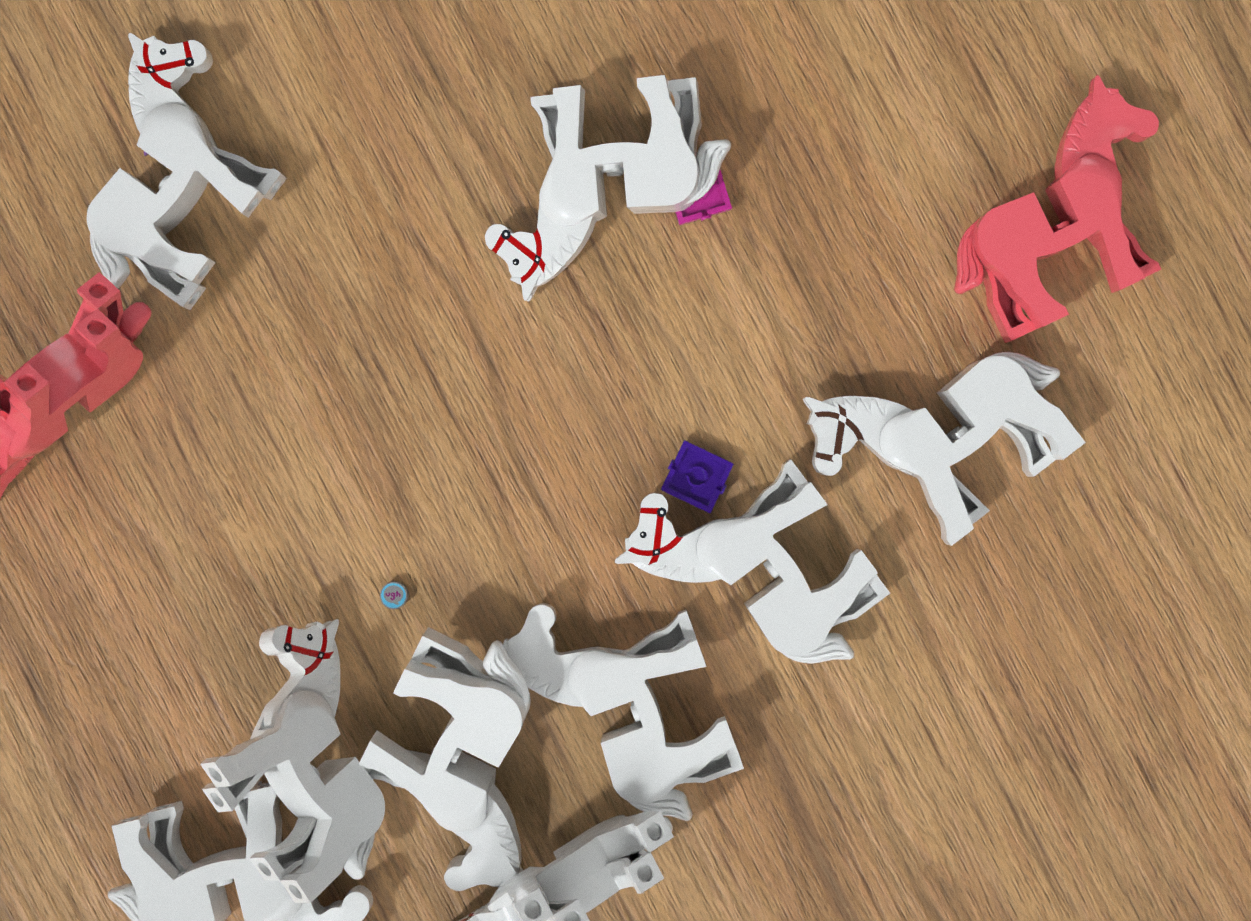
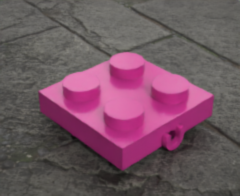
[675,170,732,226]

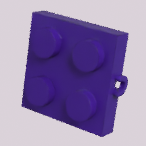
[660,440,734,513]

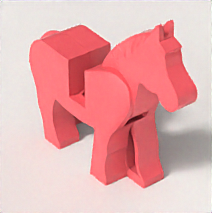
[954,75,1161,343]
[0,272,152,499]

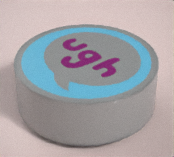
[380,581,409,609]

